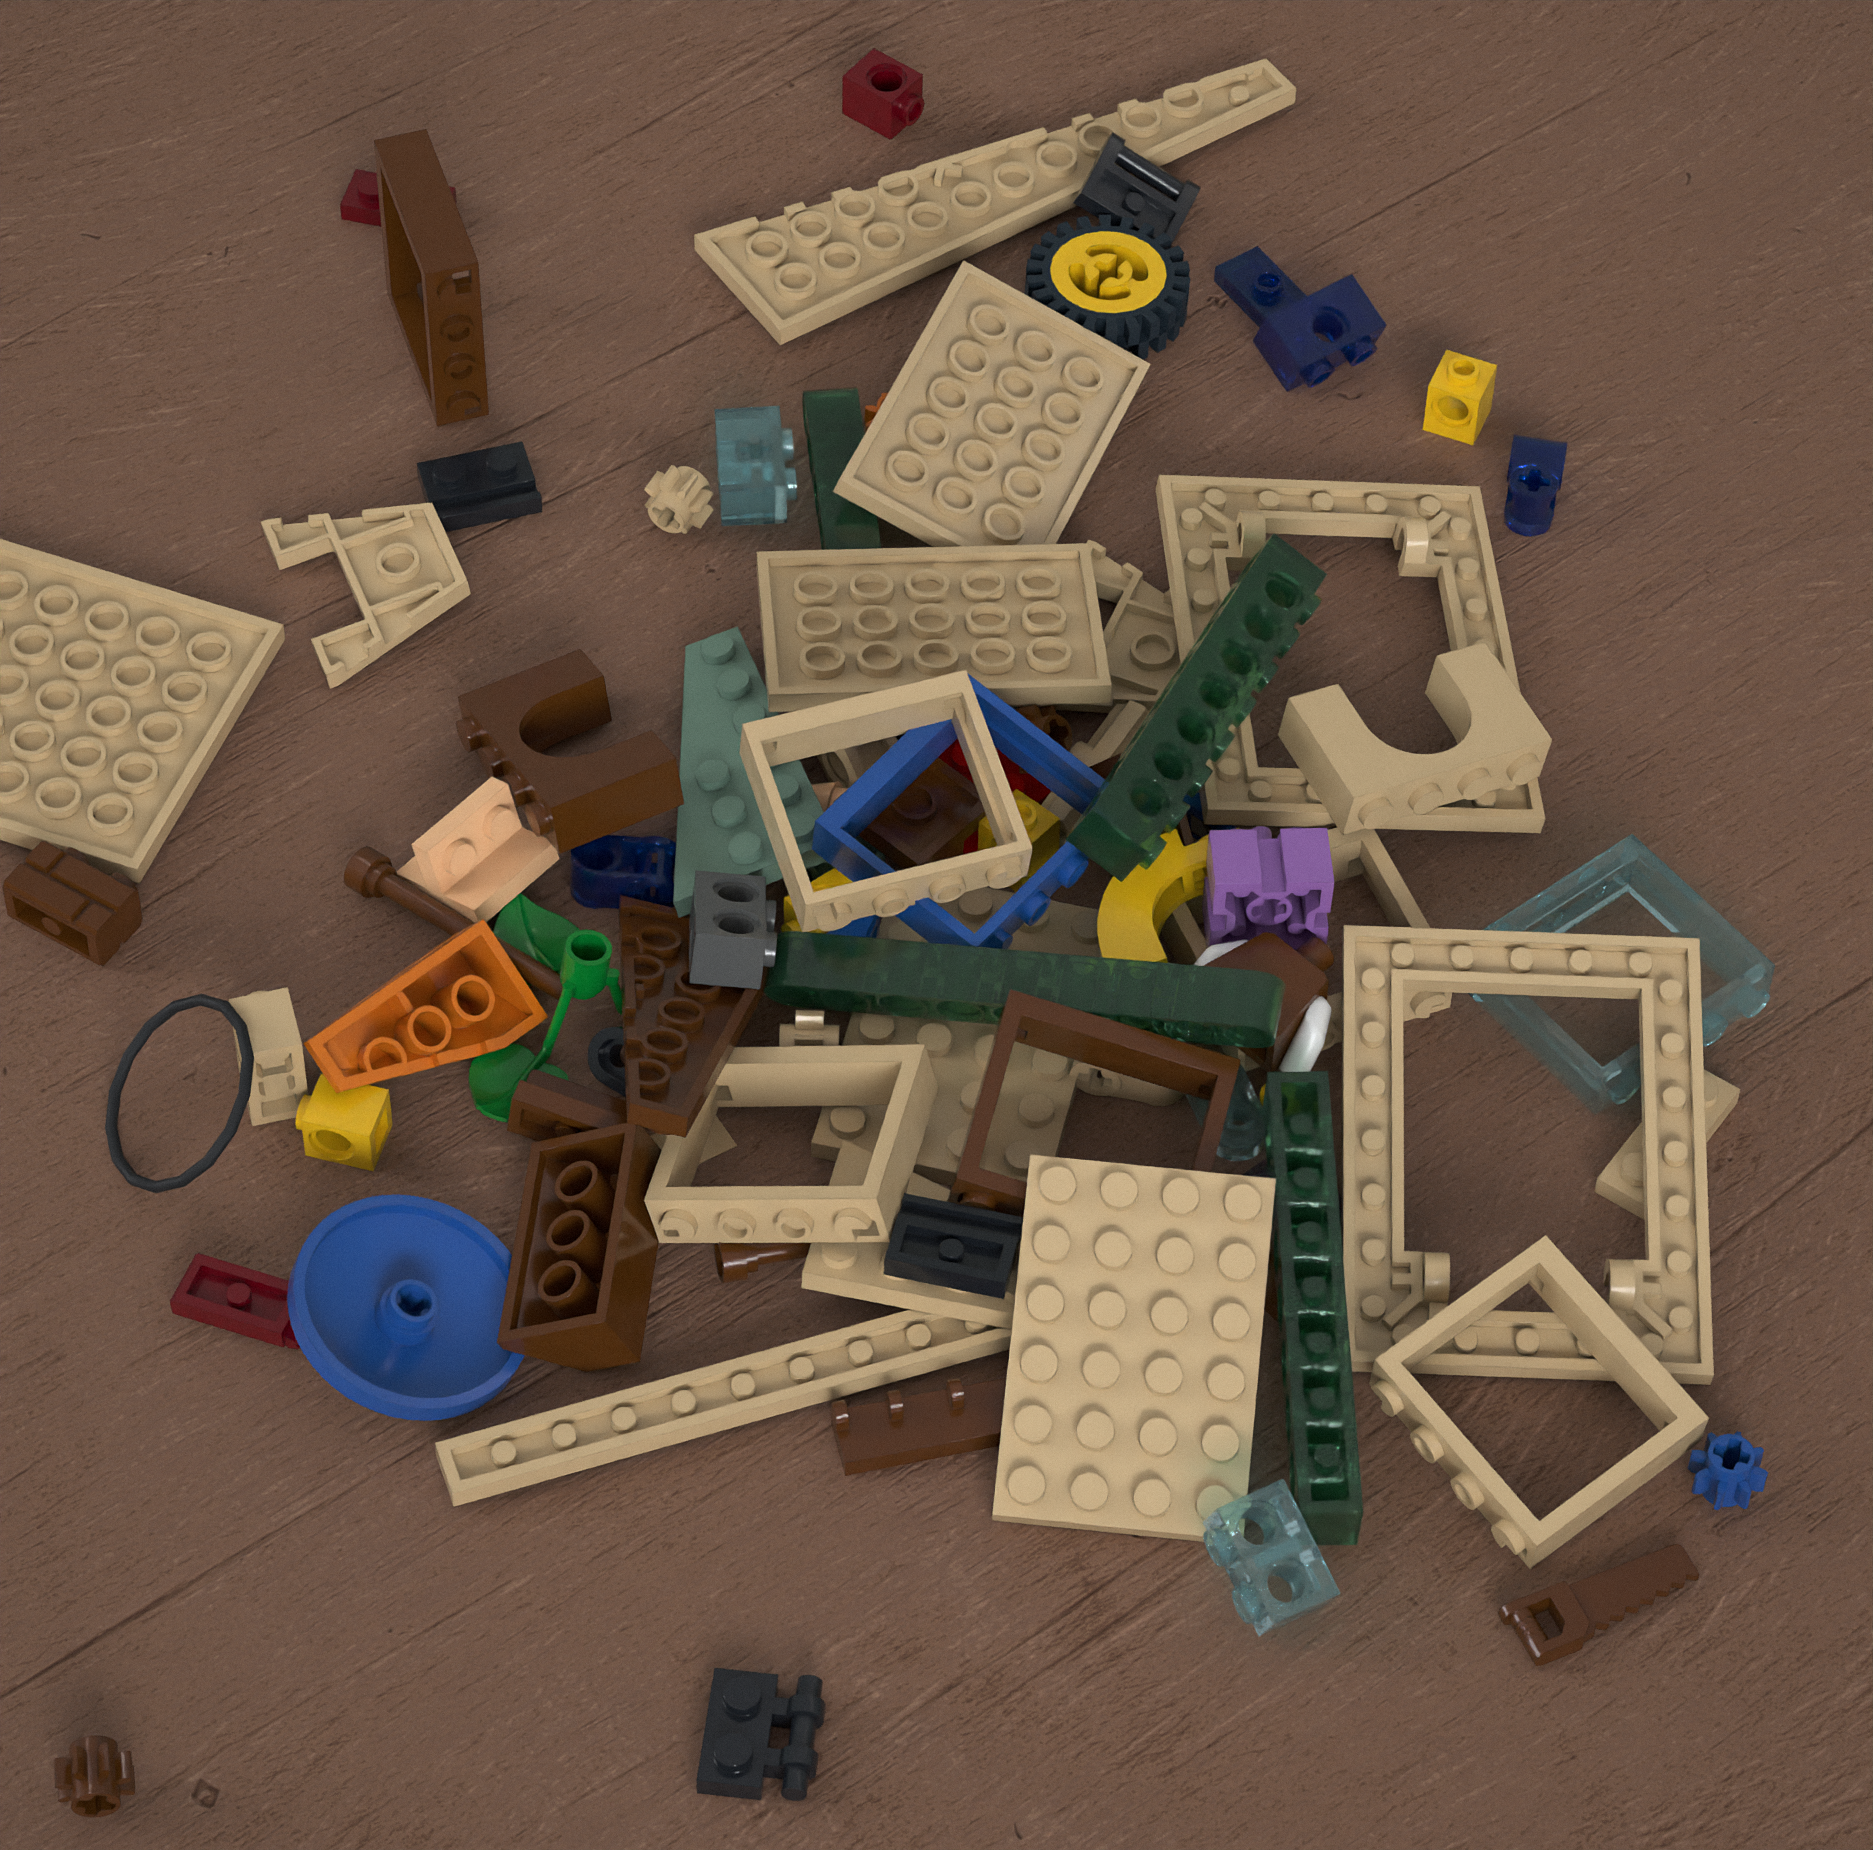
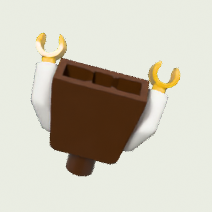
[1153,932,1334,1119]

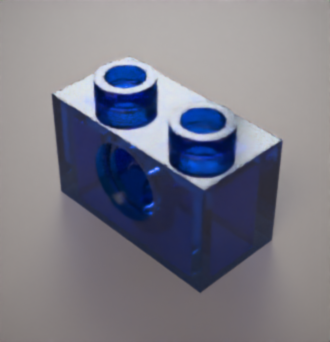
[1253,274,1387,392]

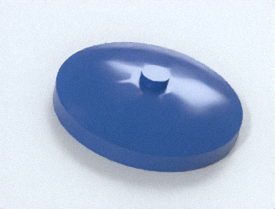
[287,1194,525,1421]

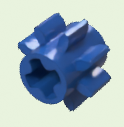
[1688,1431,1768,1510]

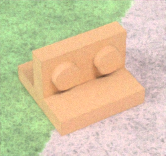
[397,777,560,923]

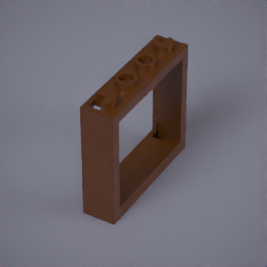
[374,129,489,426]
[947,989,1241,1217]

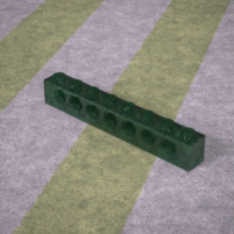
[1066,533,1327,882]
[1263,1071,1363,1546]

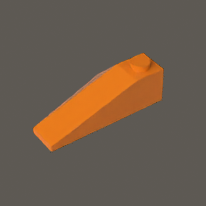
[303,919,548,1093]

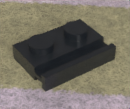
[417,441,542,532]
[883,1193,1023,1299]

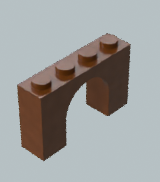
[456,649,684,854]

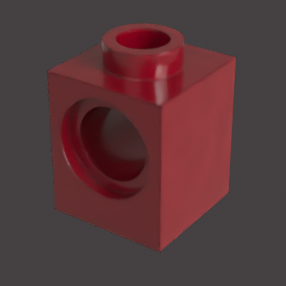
[842,48,924,140]

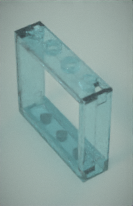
[1468,834,1775,1114]

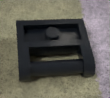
[1073,132,1201,245]

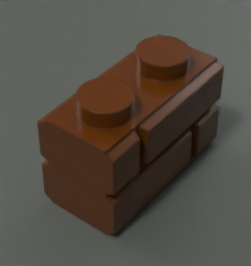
[2,840,143,966]

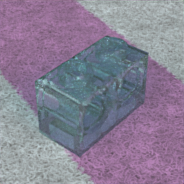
[1203,1478,1340,1637]

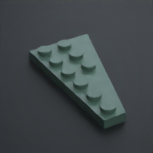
[673,626,827,918]

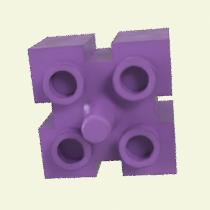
[1202,826,1334,950]

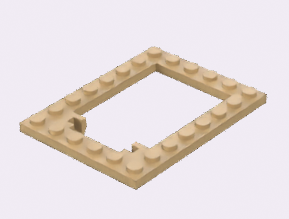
[1155,475,1545,833]
[1341,925,1714,1385]

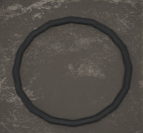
[105,994,254,1193]

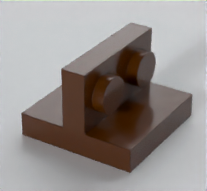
[833,758,986,869]

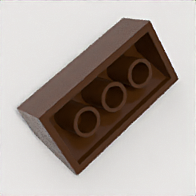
[497,1123,662,1372]

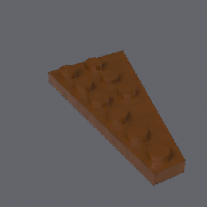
[618,895,787,1138]

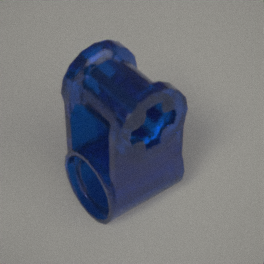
[1504,434,1568,536]
[570,835,676,909]

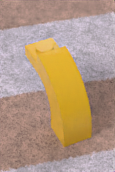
[1097,828,1240,1009]

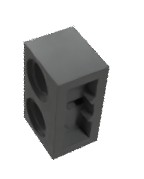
[689,870,777,989]

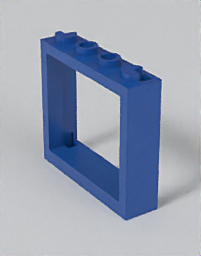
[812,674,1127,976]

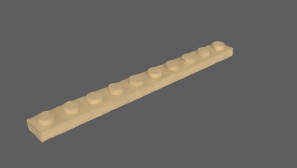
[435,1309,1012,1507]

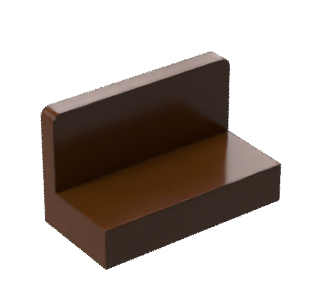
[507,1070,627,1141]

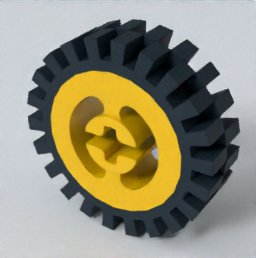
[1025,215,1191,359]

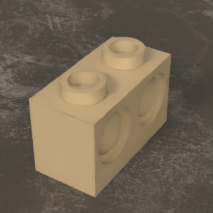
[229,987,308,1126]

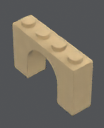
[1278,642,1552,835]

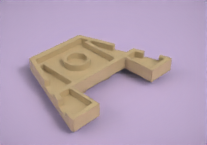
[261,503,471,689]
[1012,540,1188,718]

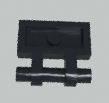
[696,1668,826,1801]

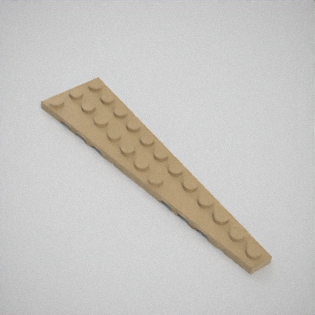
[694,59,1296,345]

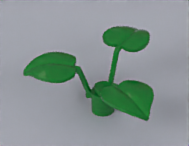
[468,893,622,1123]

